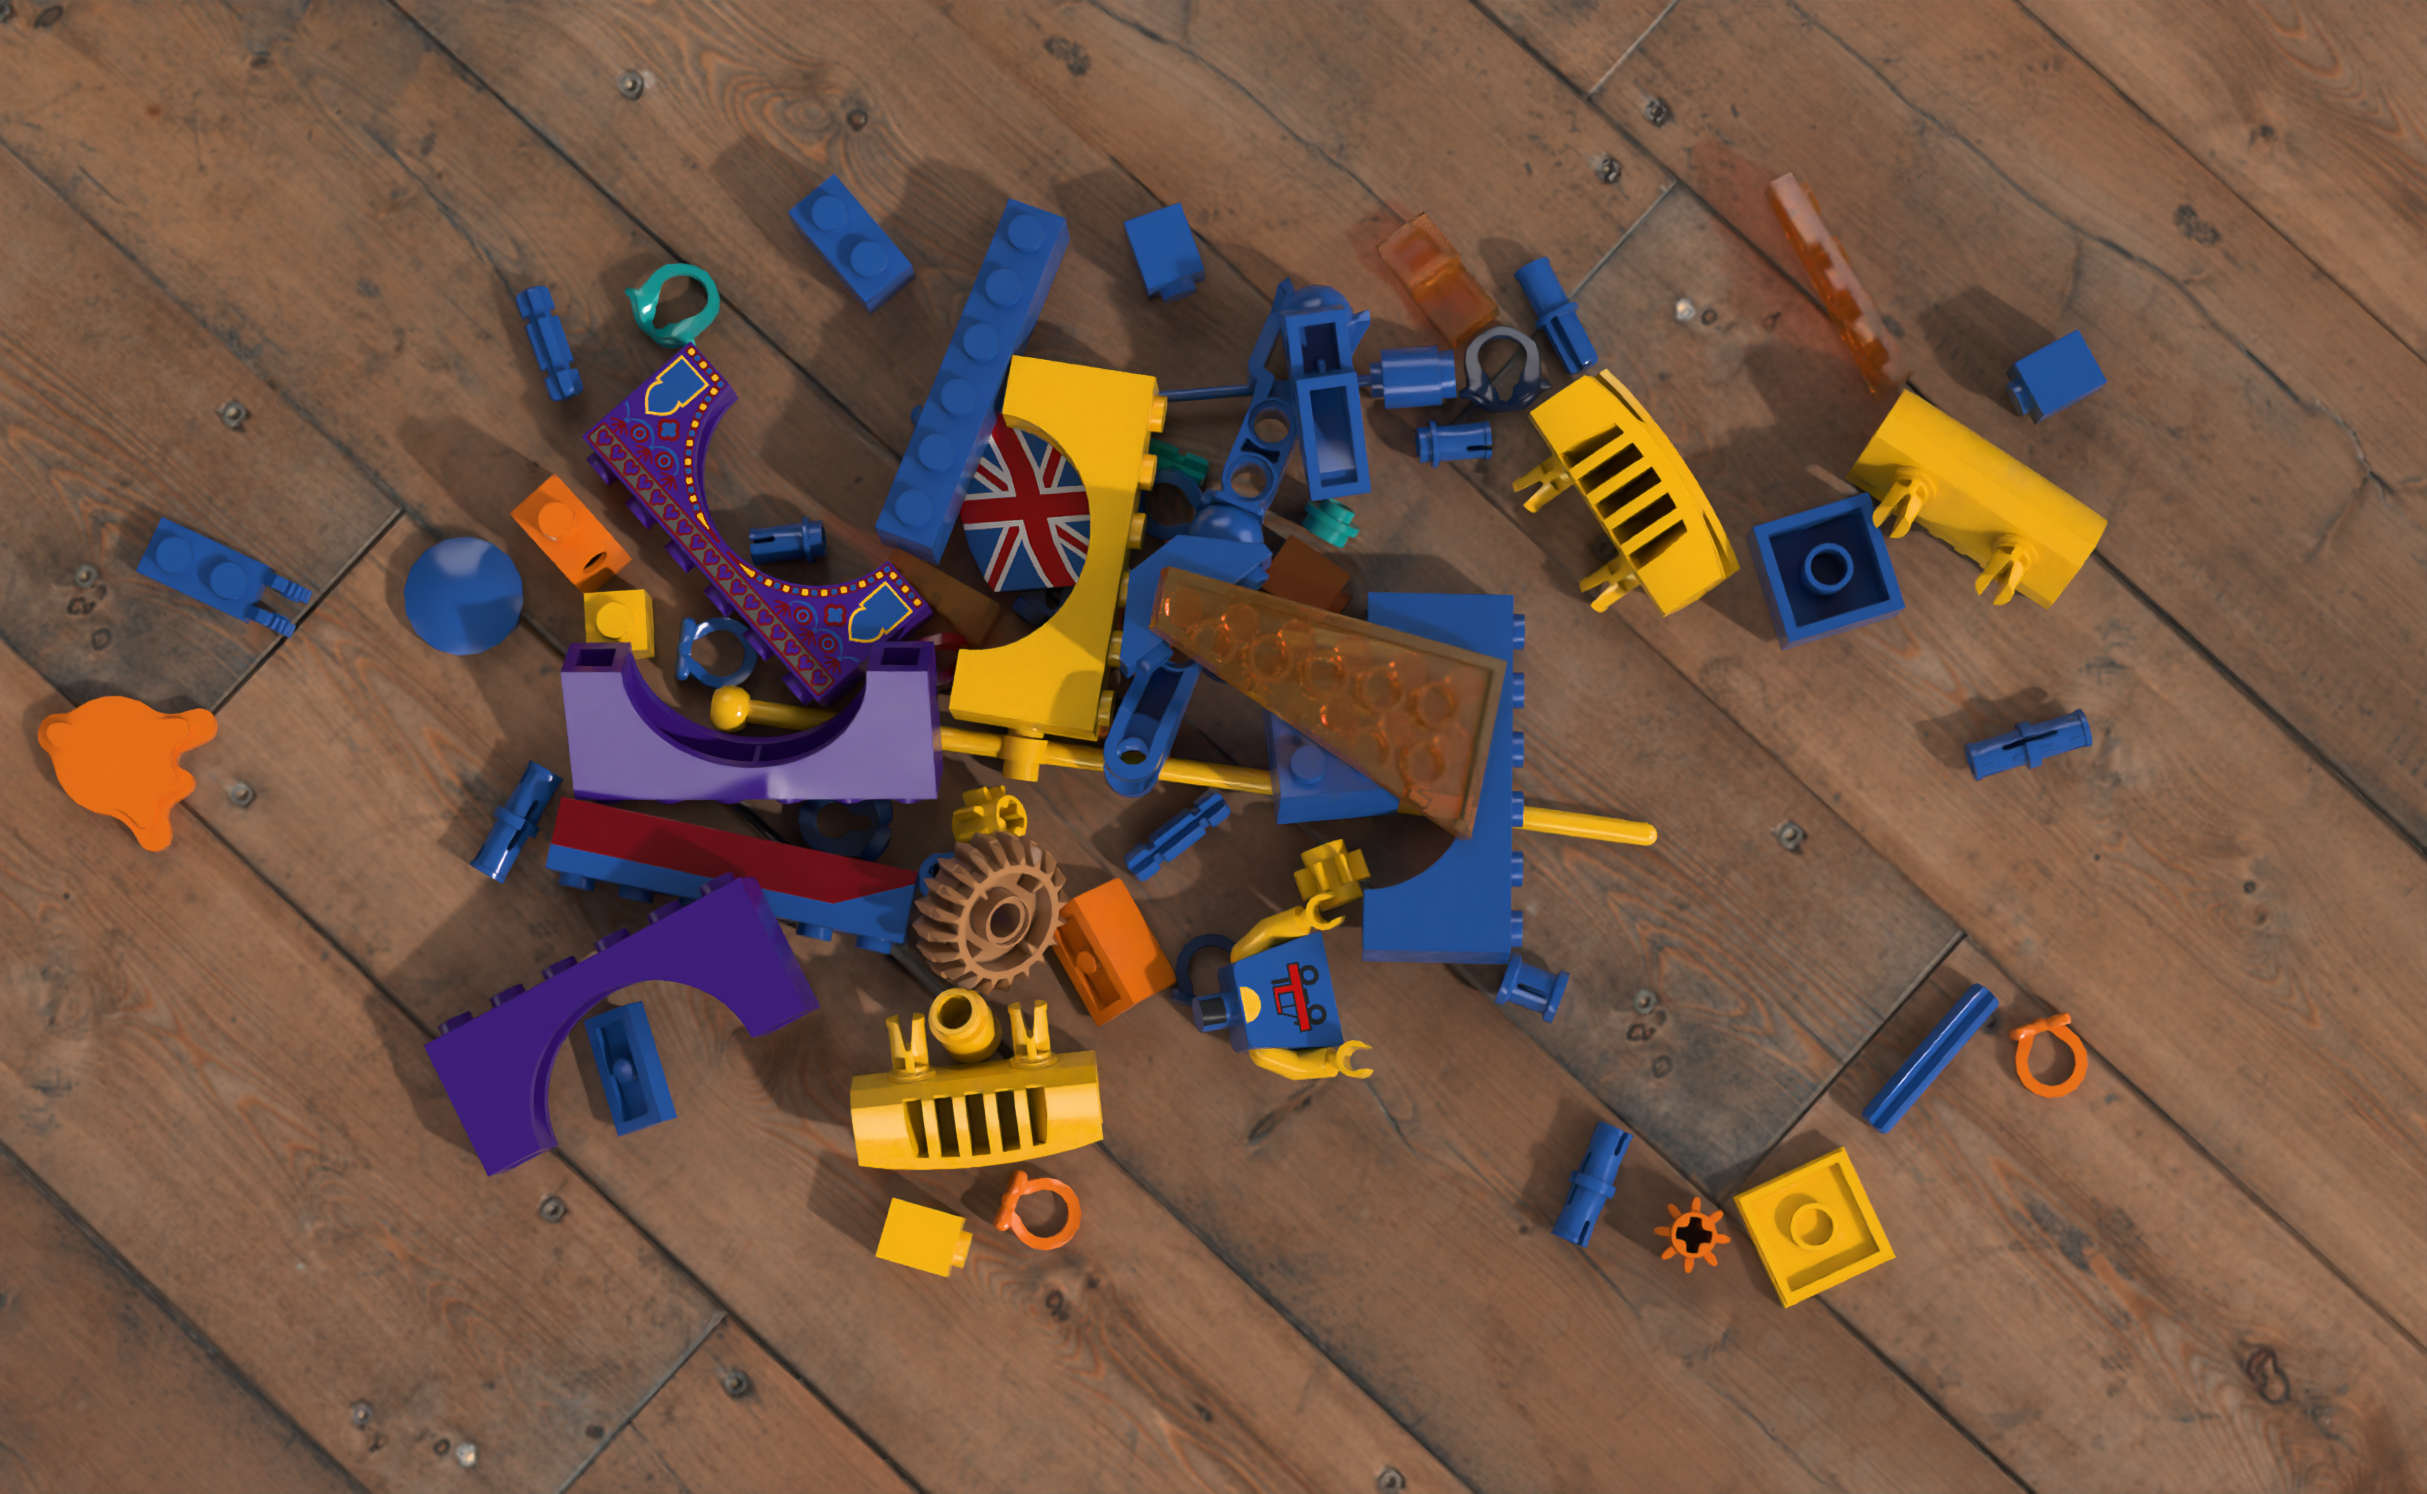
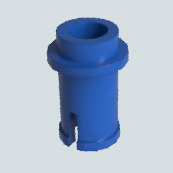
[1415,420,1492,468]
[749,516,827,566]

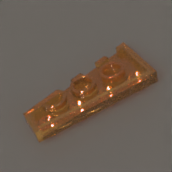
[1764,172,1914,403]

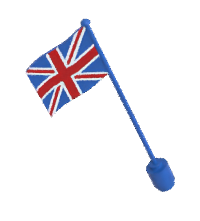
[910,345,1457,593]

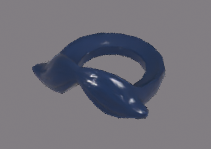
[1458,326,1552,413]

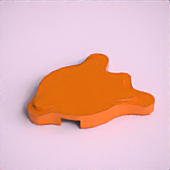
[38,696,218,852]

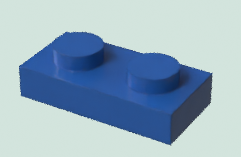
[584,1001,677,1137]

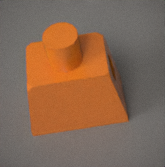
[509,473,633,595]

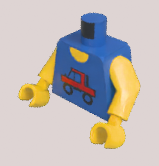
[1192,891,1373,1080]

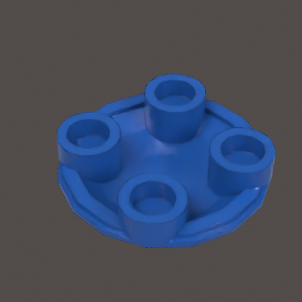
[404,537,524,656]

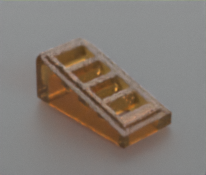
[889,548,1003,650]

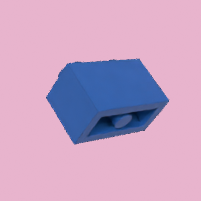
[788,174,916,315]

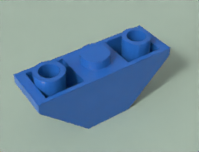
[1120,535,1273,679]

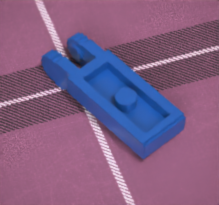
[136,517,312,638]

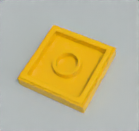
[1731,1146,1896,1308]

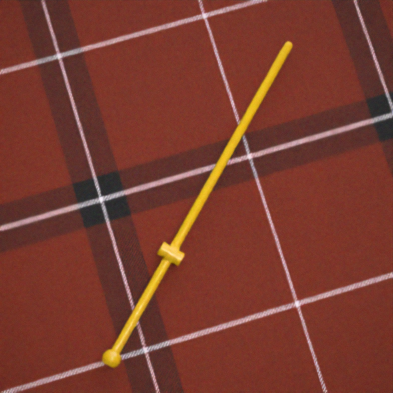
[710,685,1657,846]

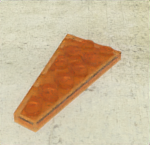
[1148,566,1507,841]

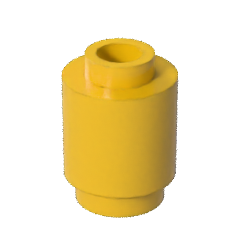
[928,988,1002,1064]

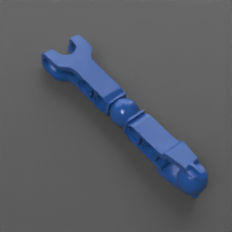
[1103,276,1370,798]

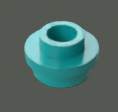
[1302,498,1360,548]

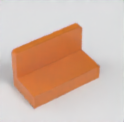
[1051,878,1177,1027]

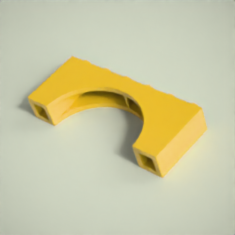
[949,355,1167,742]

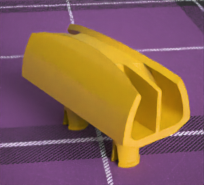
[1512,368,1741,618]
[1845,389,2108,610]
[850,1000,1103,1170]

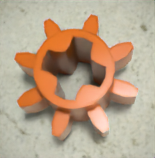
[1652,1197,1731,1273]

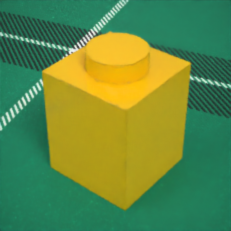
[584,589,655,659]
[875,1198,973,1277]

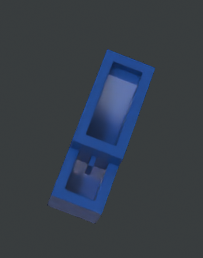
[1279,303,1371,501]

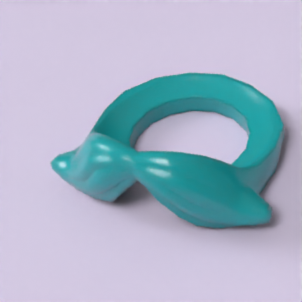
[625,263,720,349]

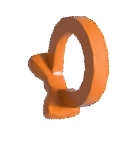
[2008,1012,2088,1098]
[993,1170,1082,1251]

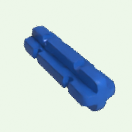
[515,286,584,402]
[1123,788,1231,882]

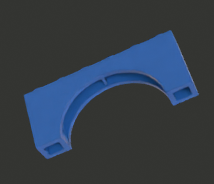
[1361,592,1525,964]

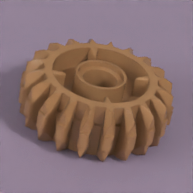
[912,829,1071,995]

